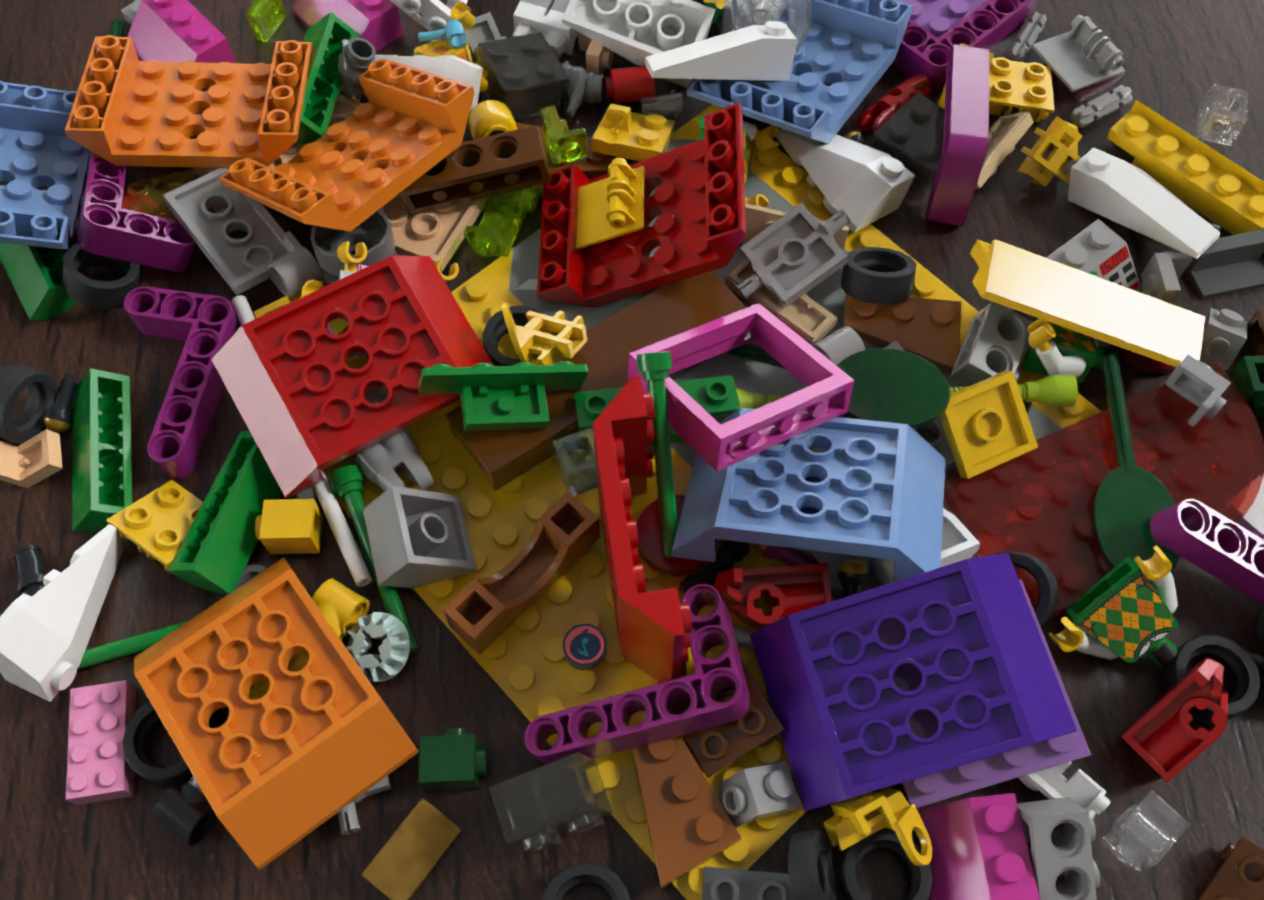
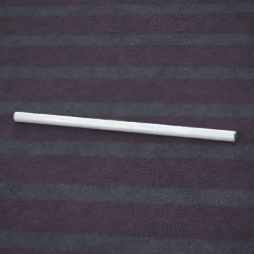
[231,295,372,587]

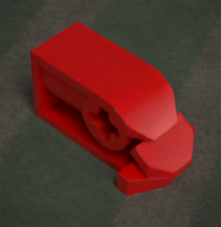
[714,563,832,630]
[1121,657,1228,783]

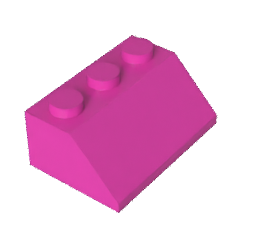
[127,0,236,63]
[292,0,404,52]
[915,793,1040,900]

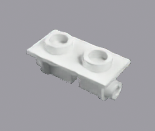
[1019,761,1111,819]

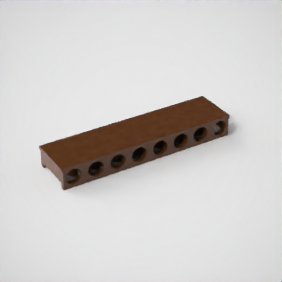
[445,271,746,491]

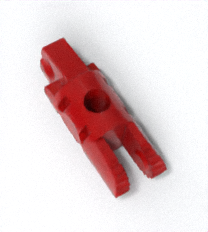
[856,74,931,136]

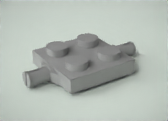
[736,203,851,307]

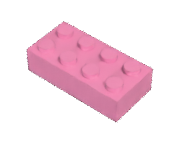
[66,680,136,805]

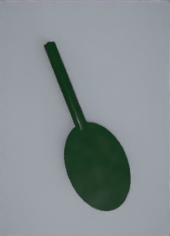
[728,343,951,428]
[1093,354,1180,573]

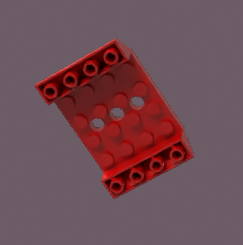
[537,102,746,307]
[211,255,494,499]
[593,377,692,683]

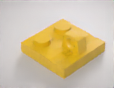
[591,104,675,161]
[939,371,1038,479]

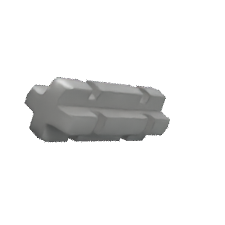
[1005,11,1047,62]
[1071,85,1133,128]

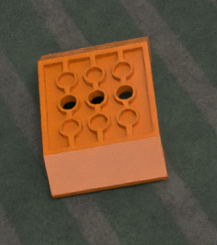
[65,35,312,168]
[218,59,475,232]
[134,557,419,870]

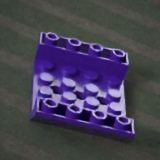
[750,553,1077,812]

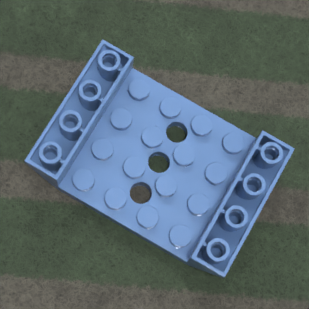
[687,0,913,144]
[0,81,91,249]
[672,408,945,582]

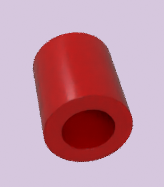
[604,65,655,104]

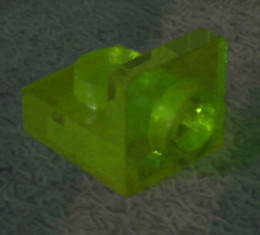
[246,0,287,43]
[541,105,587,165]
[483,186,539,226]
[464,212,522,257]

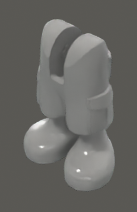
[355,386,434,492]

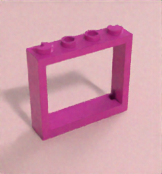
[627,303,854,472]

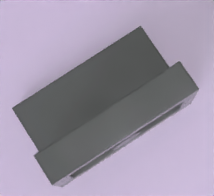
[1185,229,1264,300]

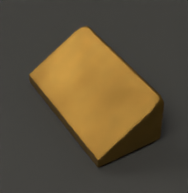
[362,798,462,900]

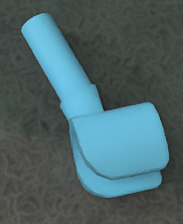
[418,20,467,49]

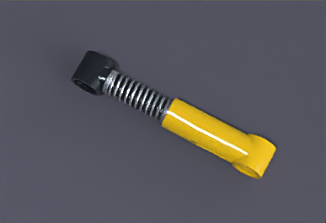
[152,578,370,846]

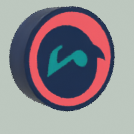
[563,624,607,670]

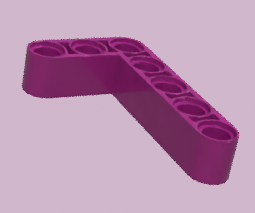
[891,0,1038,91]
[926,44,989,226]
[77,151,197,272]
[124,287,241,480]
[1150,499,1264,606]
[524,584,750,768]

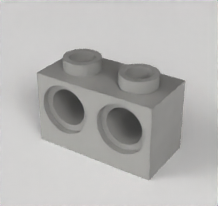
[950,301,1033,387]
[1018,797,1100,900]

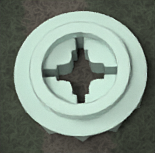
[346,612,410,682]

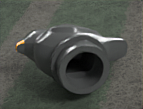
[338,37,376,102]
[555,61,605,118]

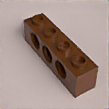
[399,125,551,215]

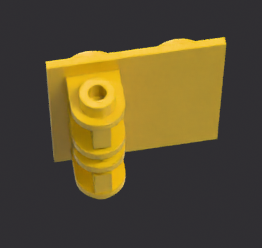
[989,57,1054,122]
[576,158,645,250]
[106,480,203,573]

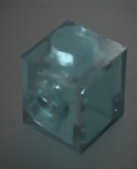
[553,427,597,496]

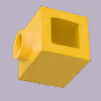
[255,499,323,554]

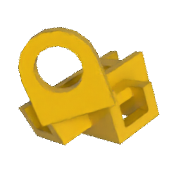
[1017,116,1082,187]
[501,302,588,365]
[823,787,932,867]

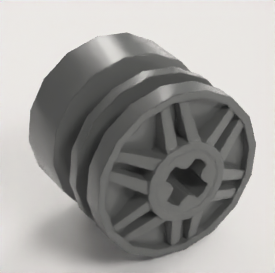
[310,210,398,286]

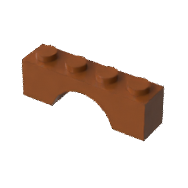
[443,491,600,655]

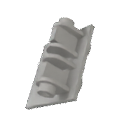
[1031,15,1126,92]

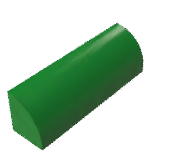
[295,12,358,144]
[0,242,78,320]
[72,368,132,532]
[168,430,282,595]

